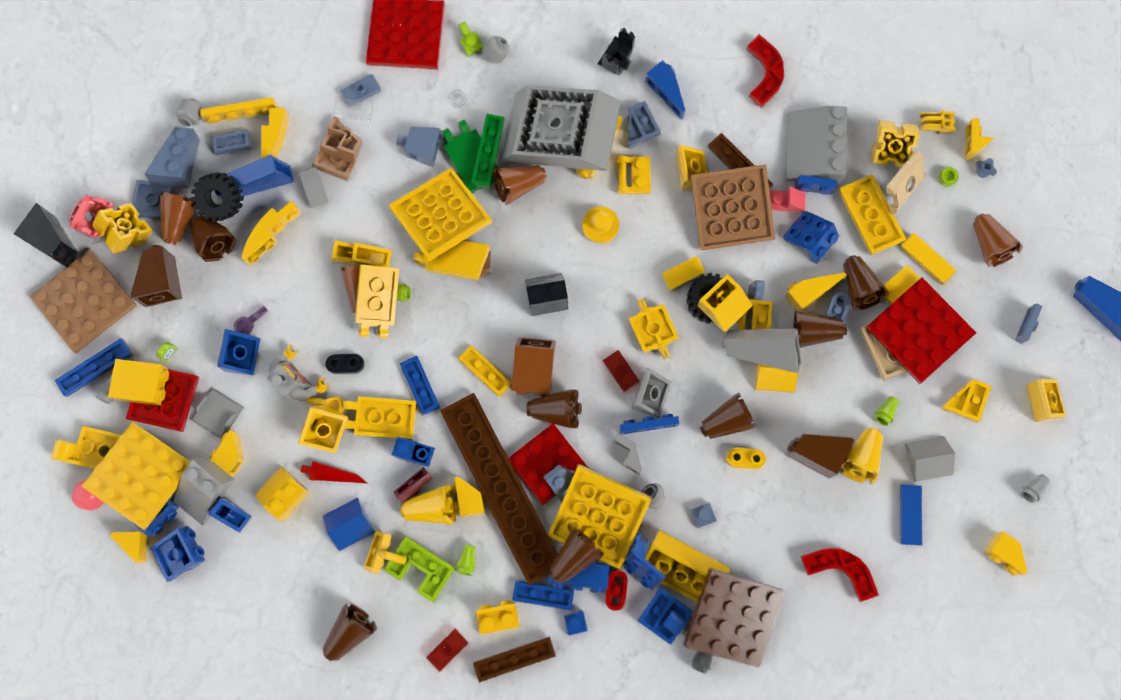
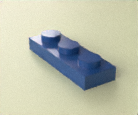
[620,414,680,435]

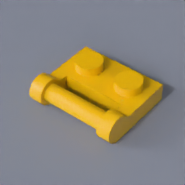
[617,156,651,194]
[738,299,773,329]

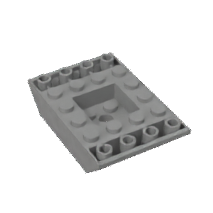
[501,85,621,171]

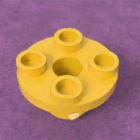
[582,206,619,243]

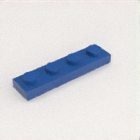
[55,338,133,397]

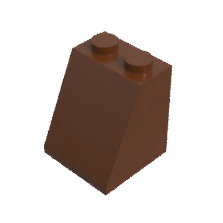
[131,245,182,307]
[787,434,855,478]

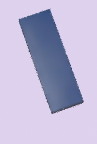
[400,356,441,416]
[900,485,922,546]
[512,581,574,610]

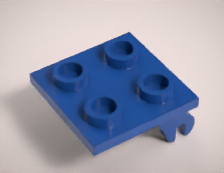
[622,534,665,590]

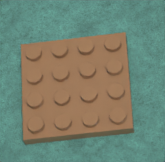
[690,164,775,251]
[29,249,137,354]

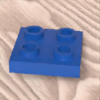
[637,588,693,645]

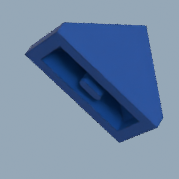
[208,497,252,533]

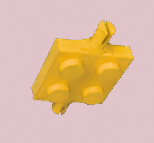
[628,298,679,360]

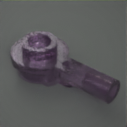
[234,306,268,335]

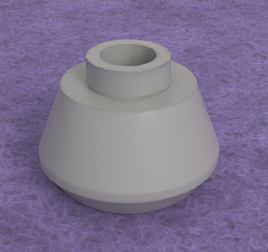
[641,483,665,509]

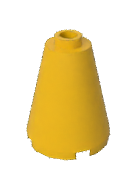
[841,427,883,484]
[400,485,457,525]

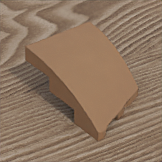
[313,116,362,181]

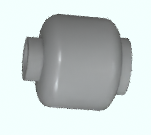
[483,36,510,64]
[175,98,203,127]

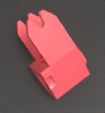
[68,195,114,239]

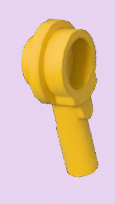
[307,396,345,413]

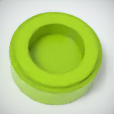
[938,167,959,187]

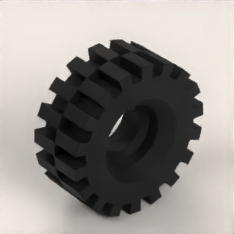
[191,172,244,222]
[686,273,722,324]

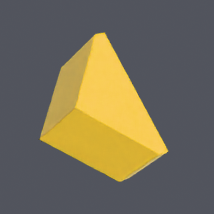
[110,532,147,564]

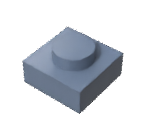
[691,502,717,528]

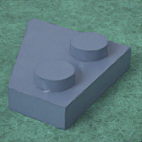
[628,101,661,149]
[544,465,575,503]

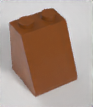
[511,337,556,396]

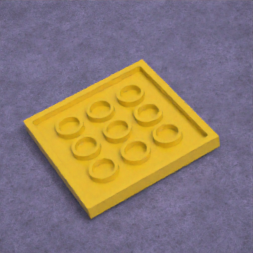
[388,168,492,261]
[82,422,191,530]
[548,464,652,569]

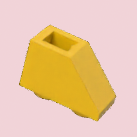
[210,429,244,477]
[452,477,485,518]
[984,531,1027,576]

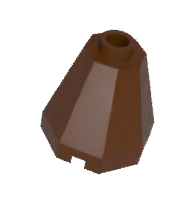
[191,216,236,262]

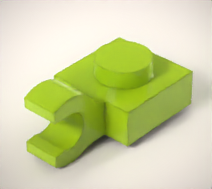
[459,21,484,57]

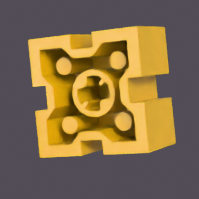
[870,120,920,167]
[92,203,153,254]

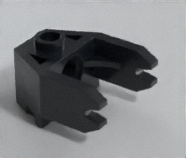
[597,28,635,75]

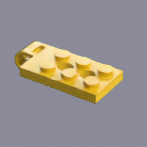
[50,426,121,469]

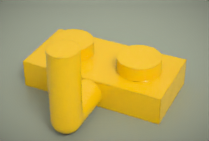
[363,531,406,574]

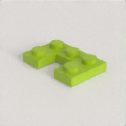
[384,536,456,603]

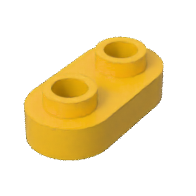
[726,448,766,469]

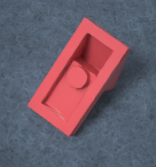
[769,187,805,212]

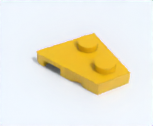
[941,379,992,423]

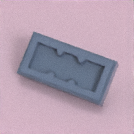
[340,74,381,108]
[212,129,252,155]
[1015,303,1043,344]

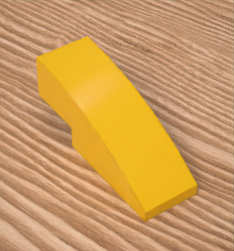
[261,107,289,159]
[330,240,392,267]

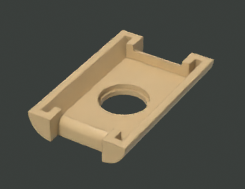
[886,151,926,214]

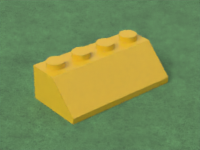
[645,530,731,602]

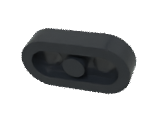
[325,354,365,374]

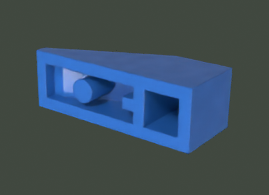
[645,60,685,120]

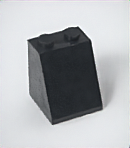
[13,203,77,267]
[525,273,568,316]

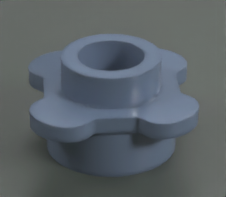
[975,158,997,178]

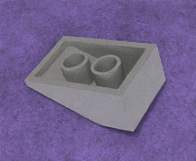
[174,456,234,526]

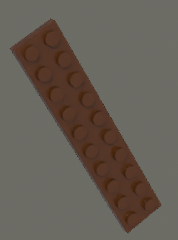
[440,393,558,585]

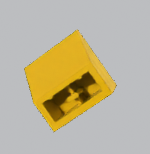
[697,274,752,333]

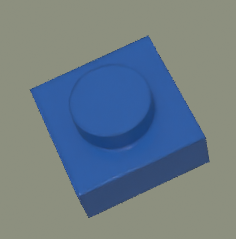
[564,611,588,636]

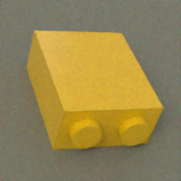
[108,359,169,406]

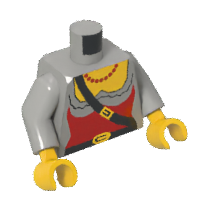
[267,344,329,401]

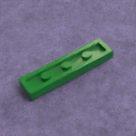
[471,113,505,189]

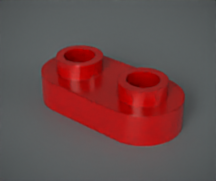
[605,570,628,611]

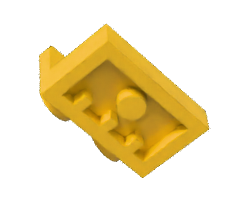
[475,600,520,635]

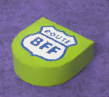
[156,342,178,363]

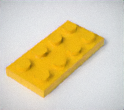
[838,174,907,256]

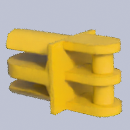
[920,109,956,134]

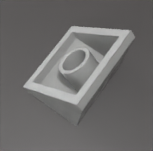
[631,368,671,418]
[905,436,955,482]

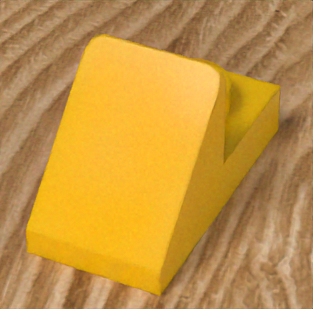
[965,118,994,160]

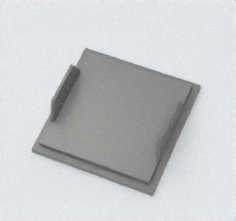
[190,387,244,439]

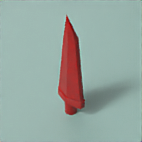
[301,461,368,484]

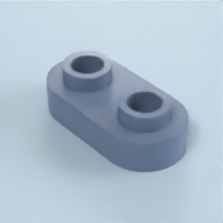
[748,280,765,301]
[825,292,851,322]

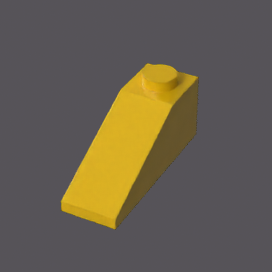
[785,272,847,310]

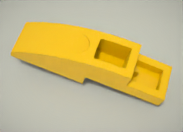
[241,200,301,265]

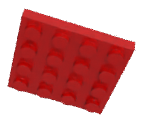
[366,0,445,70]
[865,277,977,384]

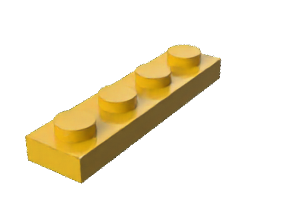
[200,97,278,124]

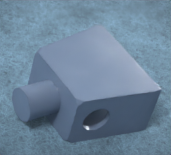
[396,127,442,168]

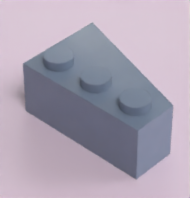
[144,127,200,188]

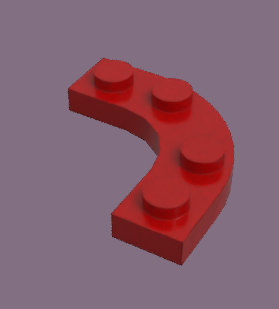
[746,34,785,108]
[800,548,879,602]

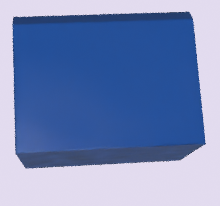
[217,329,261,375]
[323,498,375,551]

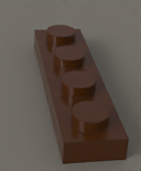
[708,133,773,189]
[473,636,556,683]

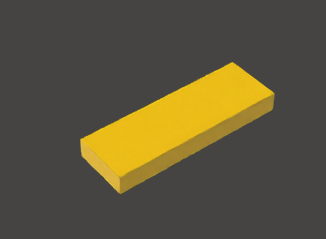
[900,233,957,285]
[458,345,512,398]

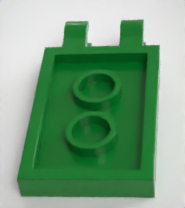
[442,120,498,193]

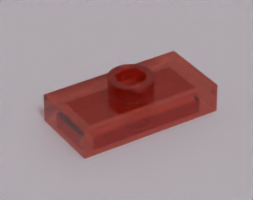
[602,350,640,393]
[426,628,469,672]

